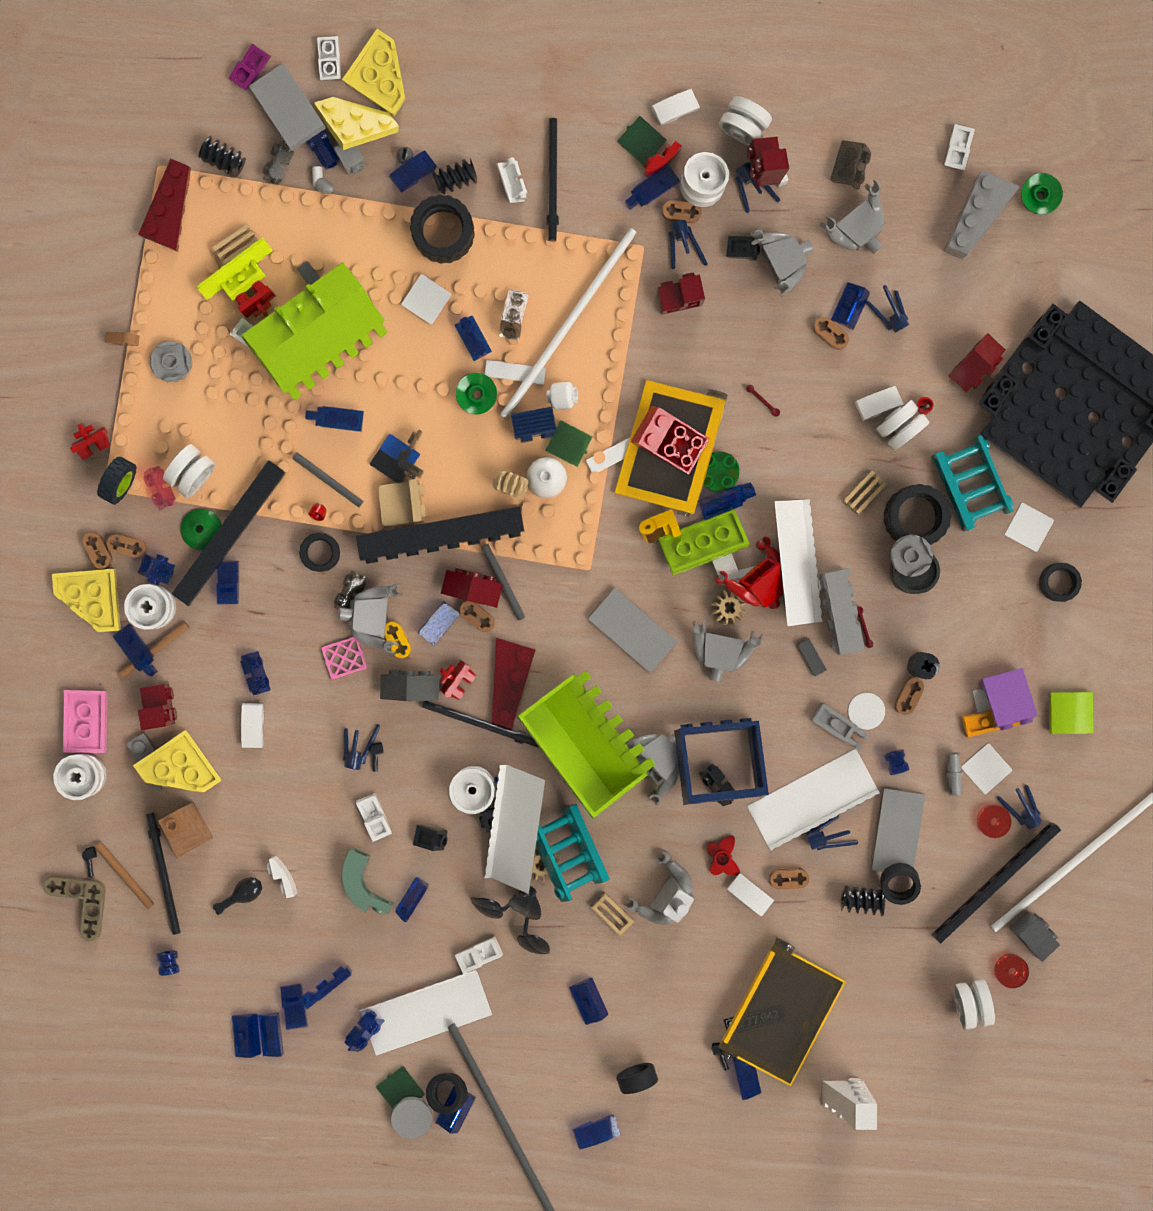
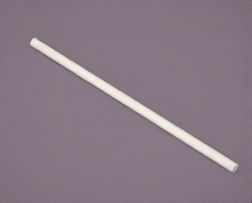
[500,228,637,419]
[991,792,1153,932]

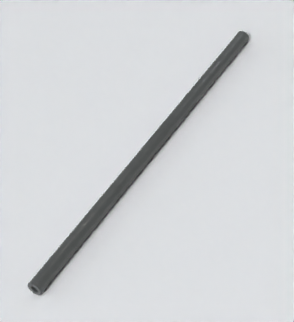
[448,1023,555,1211]

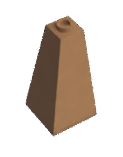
[157,802,213,858]

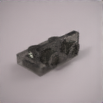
[830,140,871,190]

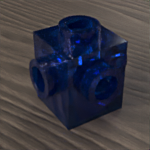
[137,554,175,585]

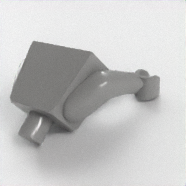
[820,180,884,254]
[749,229,814,297]
[338,584,403,655]
[693,620,763,682]
[627,734,679,805]
[624,851,694,925]

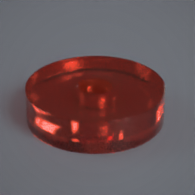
[977,804,1012,838]
[994,954,1029,988]

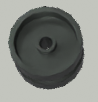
[890,554,941,594]

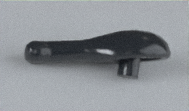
[213,877,262,915]

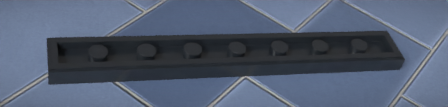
[172,460,286,606]
[932,822,1061,944]

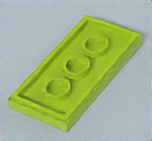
[658,508,750,576]

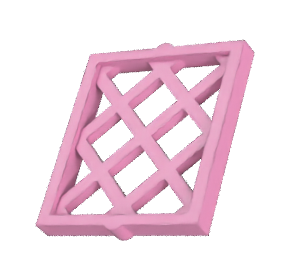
[321,637,367,680]

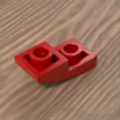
[643,141,682,177]

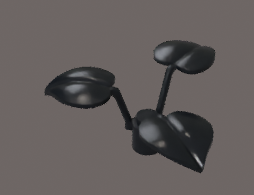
[470,886,550,954]

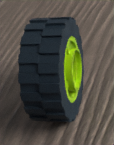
[97,457,137,505]

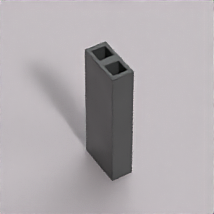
[297,261,320,285]
[797,638,827,676]

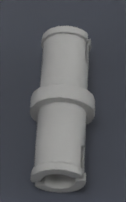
[946,752,963,796]

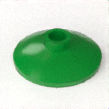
[1021,173,1063,215]
[456,373,497,415]
[181,509,222,550]

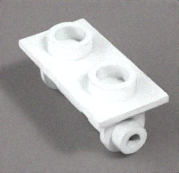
[497,158,528,203]

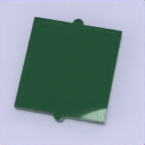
[617,116,667,166]
[545,420,593,467]
[376,1066,425,1109]

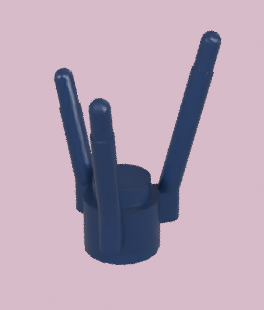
[735,162,780,213]
[668,220,708,269]
[866,285,909,333]
[343,725,380,770]
[997,785,1042,829]
[807,815,858,851]

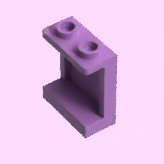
[979,668,1038,731]

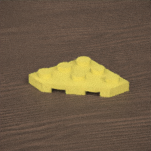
[342,29,406,116]
[314,97,399,150]
[52,569,121,632]
[133,730,222,793]

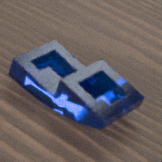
[389,150,437,193]
[216,561,239,604]
[280,984,308,1030]
[572,1114,621,1150]

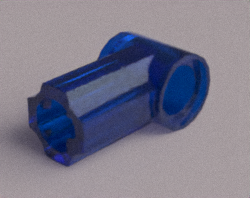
[306,130,340,170]

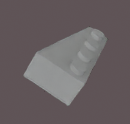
[944,170,1020,259]
[818,568,865,655]

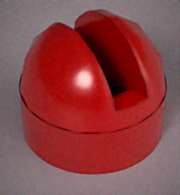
[917,397,934,415]
[308,503,327,521]

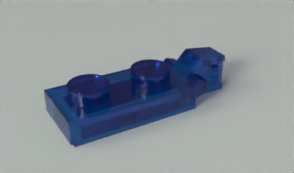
[625,164,680,210]
[305,406,364,432]
[698,482,756,520]
[113,624,158,677]
[300,965,352,1009]

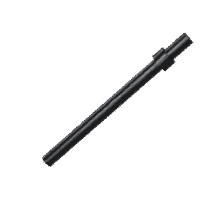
[546,118,559,242]
[422,701,539,748]
[146,812,181,935]

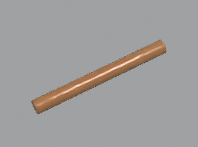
[119,621,189,678]
[94,842,154,909]

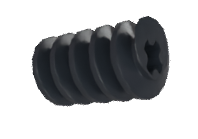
[198,136,246,178]
[431,158,477,195]
[907,652,940,680]
[841,886,886,916]

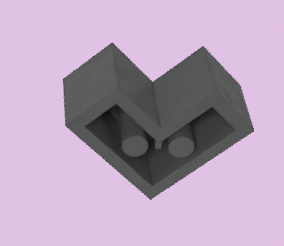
[380,670,439,701]
[1009,911,1060,962]

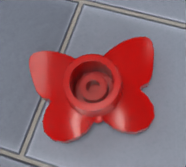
[707,836,740,875]

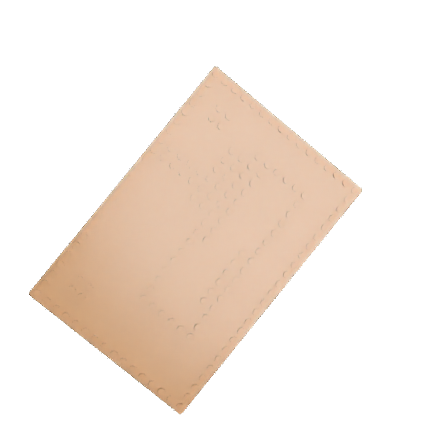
[107,166,644,570]

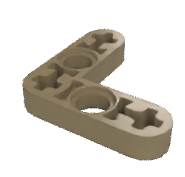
[43,876,106,942]

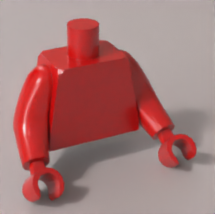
[714,536,784,609]

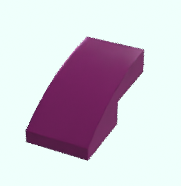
[228,44,271,91]

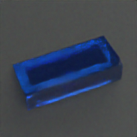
[831,282,870,330]
[418,601,460,646]
[395,877,429,923]
[569,978,608,1025]
[232,1013,261,1058]
[258,1013,284,1057]
[732,1052,762,1100]
[435,1086,476,1134]

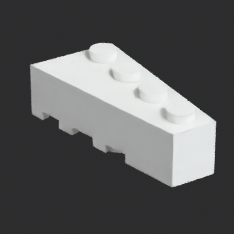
[822,1078,877,1130]

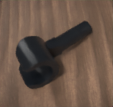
[371,742,384,772]
[82,846,97,877]
[712,1042,729,1071]

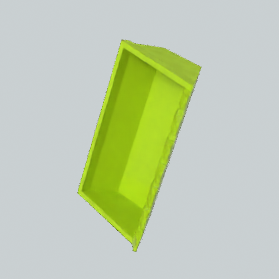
[241,262,387,400]
[517,671,655,819]

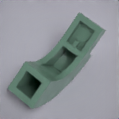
[342,847,393,914]

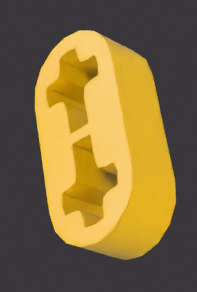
[385,621,412,659]

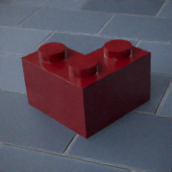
[747,136,790,187]
[657,273,705,315]
[948,333,1006,392]
[440,568,503,608]
[138,683,177,731]

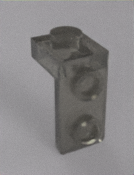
[499,290,529,341]
[397,430,424,480]

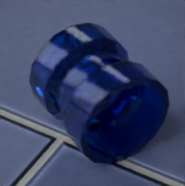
[884,749,910,775]
[156,950,180,976]

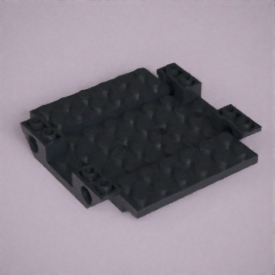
[978,301,1153,508]

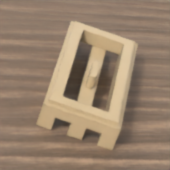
[213,224,258,265]
[843,470,887,515]
[591,892,635,936]

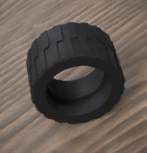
[410,194,475,264]
[883,484,952,545]

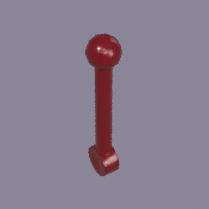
[746,385,780,417]
[857,606,874,648]

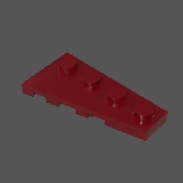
[138,158,191,252]
[492,638,536,729]

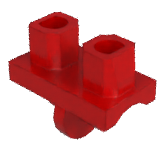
[235,280,276,318]
[70,423,110,460]
[439,660,476,700]

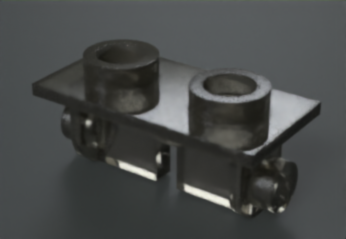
[262,140,294,185]
[334,570,367,610]

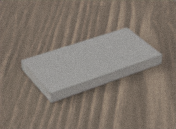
[249,63,326,151]
[588,588,677,673]
[871,788,925,872]

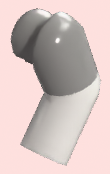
[312,166,334,194]

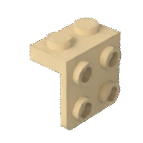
[378,479,427,526]

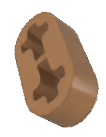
[662,201,702,223]
[813,317,849,350]
[104,332,140,346]
[82,532,113,569]
[107,534,147,558]
[460,601,495,632]
[895,678,924,715]
[769,868,809,890]

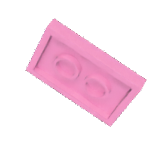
[63,690,108,753]

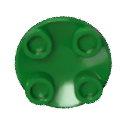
[703,452,740,493]

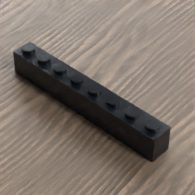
[356,506,525,564]

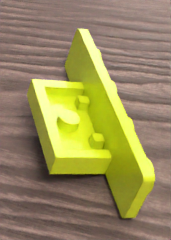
[196,238,273,301]

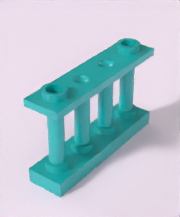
[932,435,1014,532]
[536,804,610,902]

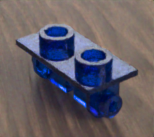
[455,315,492,361]
[240,651,271,696]
[344,1010,385,1052]

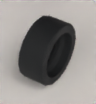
[299,533,340,572]
[1039,563,1082,602]
[880,863,921,905]
[616,1063,658,1094]
[426,1073,467,1114]

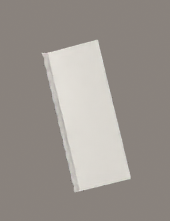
[774,499,823,626]
[747,749,880,851]
[484,765,545,894]
[359,970,492,1056]

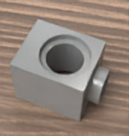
[334,145,366,175]

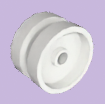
[718,96,772,146]
[680,152,729,207]
[876,400,930,451]
[163,444,216,498]
[124,584,176,630]
[53,753,107,800]
[449,766,496,814]
[954,979,995,1030]

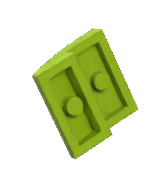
[1049,692,1094,734]

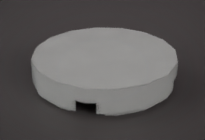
[150,341,192,382]
[890,535,933,577]
[391,1096,432,1139]

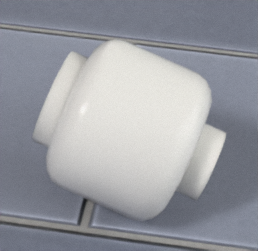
[546,382,578,410]

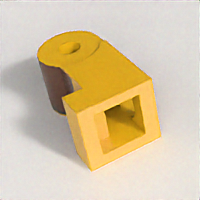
[639,509,682,543]

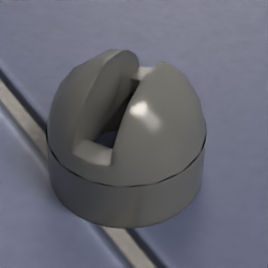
[397,147,414,165]

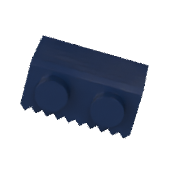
[511,407,557,443]

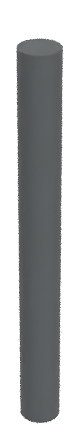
[292,452,364,507]
[481,544,525,621]

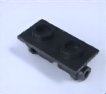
[699,764,735,806]

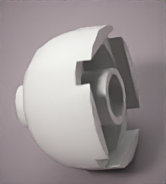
[526,457,567,498]

